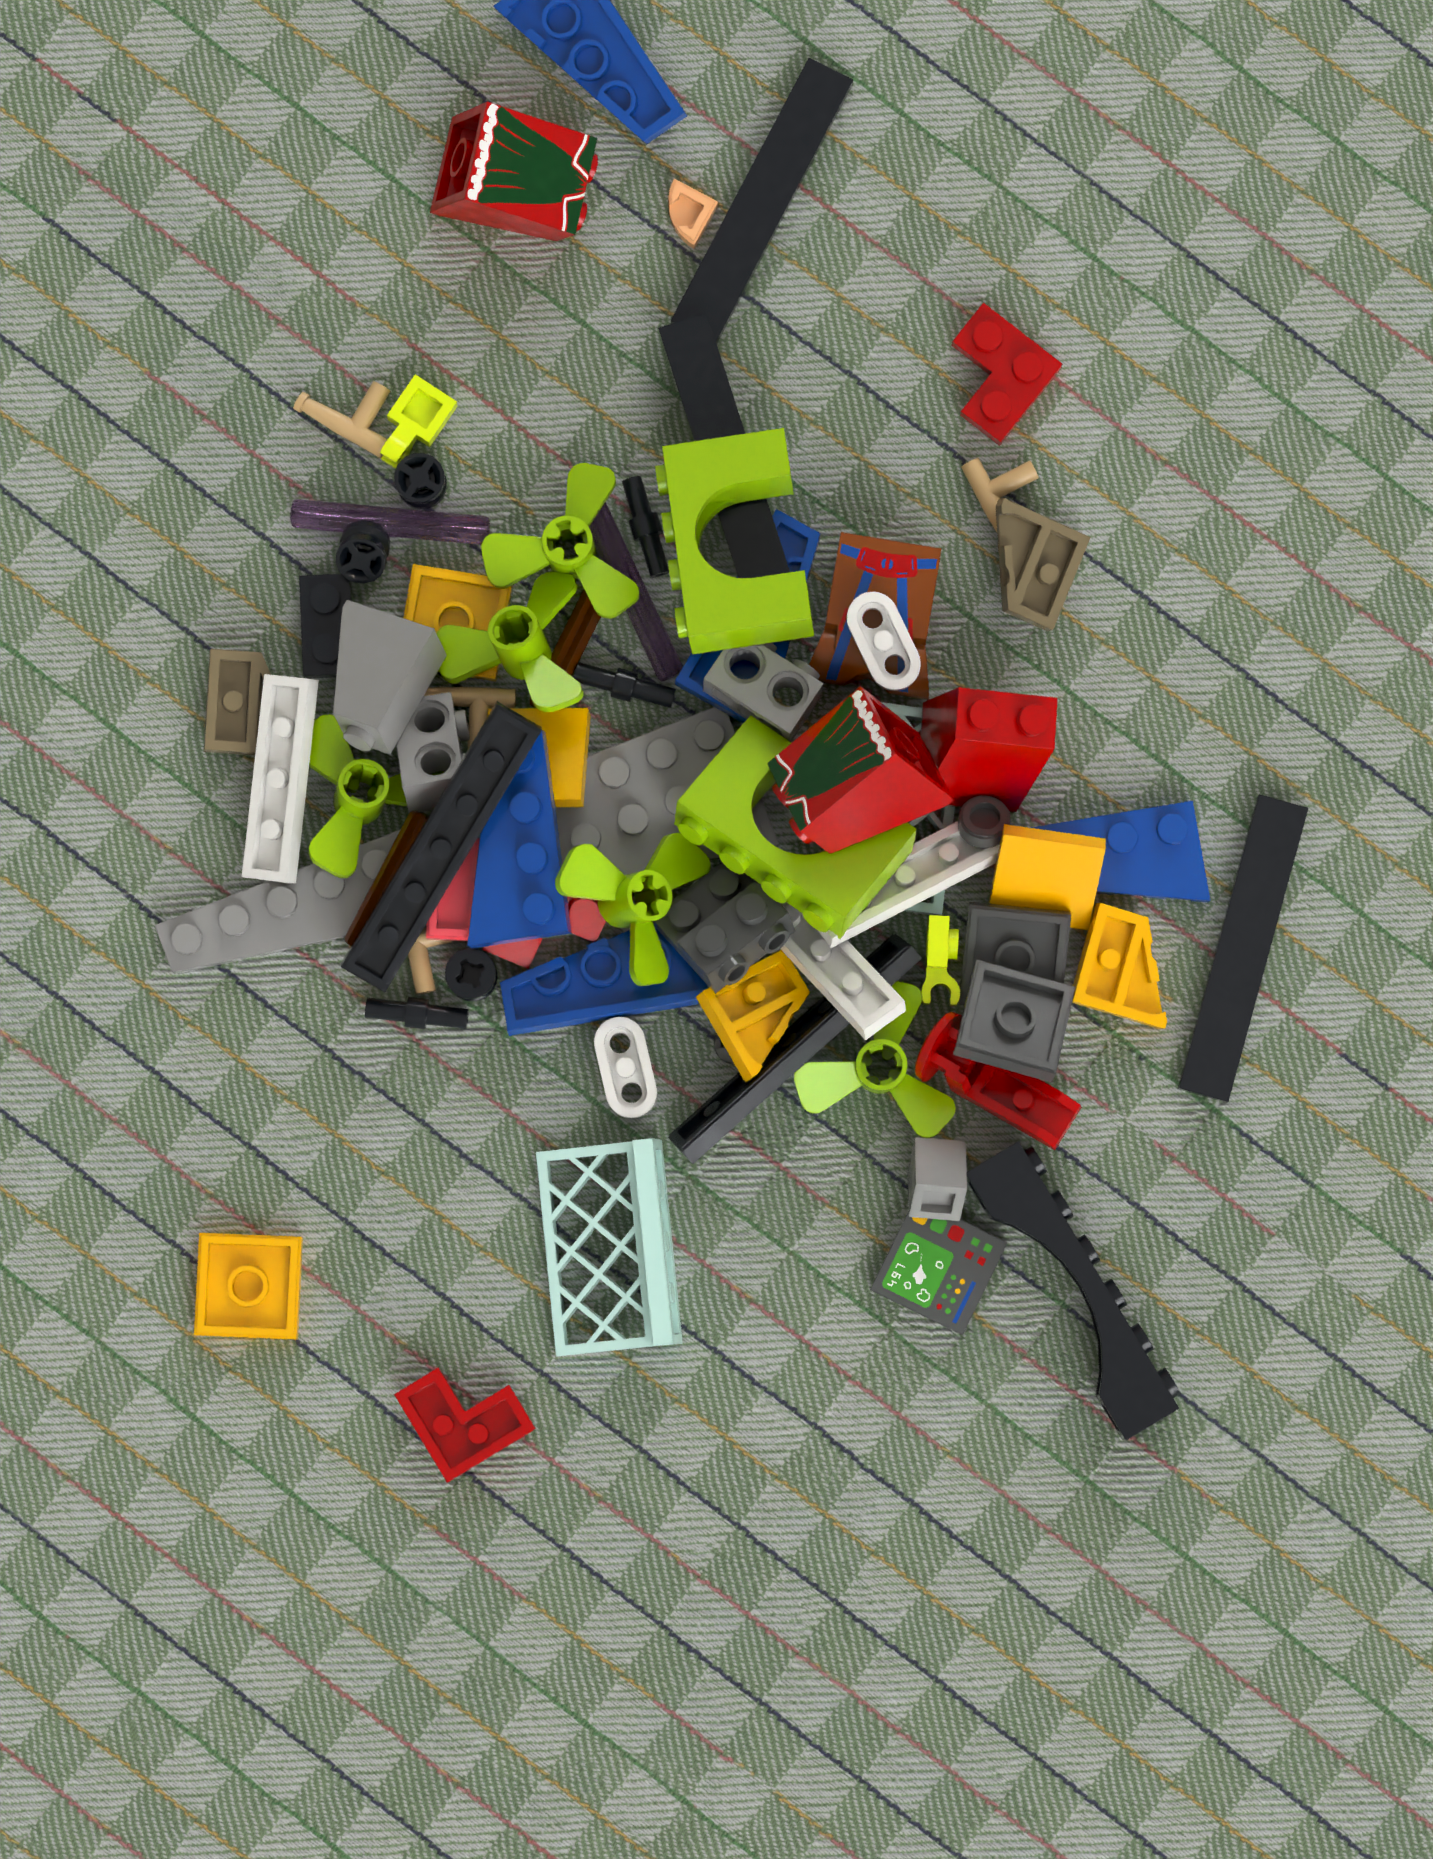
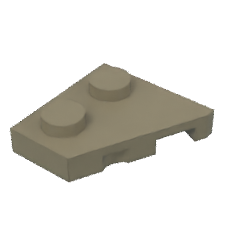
[996,498,1091,631]
[203,649,271,755]

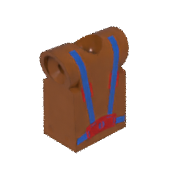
[809,532,942,700]

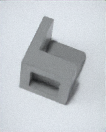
[908,1137,967,1221]

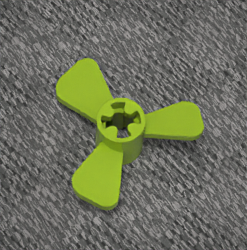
[481,463,640,619]
[437,571,584,712]
[309,714,444,878]
[555,833,711,986]
[794,981,956,1138]

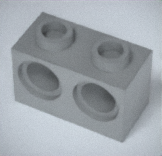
[703,643,824,742]
[397,692,470,813]

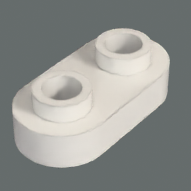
[847,592,921,691]
[594,1017,657,1119]

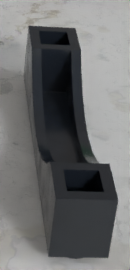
[967,1141,1181,1440]

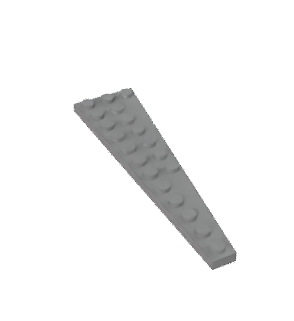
[154,707,779,974]

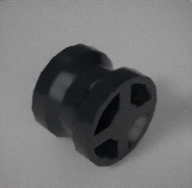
[394,453,447,509]
[336,520,391,584]
[445,948,498,1002]

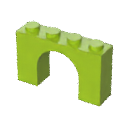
[655,428,814,655]
[674,715,917,939]

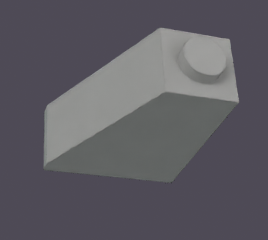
[333,600,447,754]

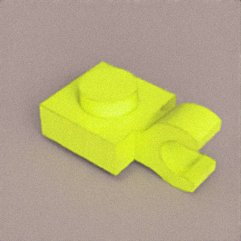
[380,374,458,469]
[921,915,960,1006]

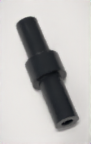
[622,476,669,578]
[574,662,676,708]
[365,997,469,1029]

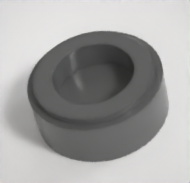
[958,795,1010,848]

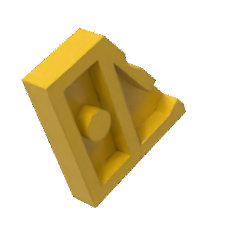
[1072,903,1167,1029]
[696,950,810,1082]

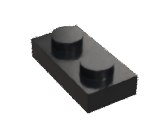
[299,574,352,679]

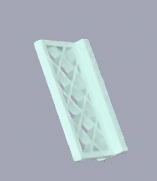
[536,1138,683,1357]

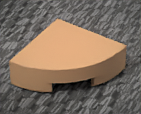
[668,178,718,249]

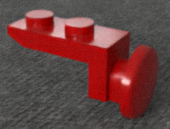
[915,1012,1082,1150]

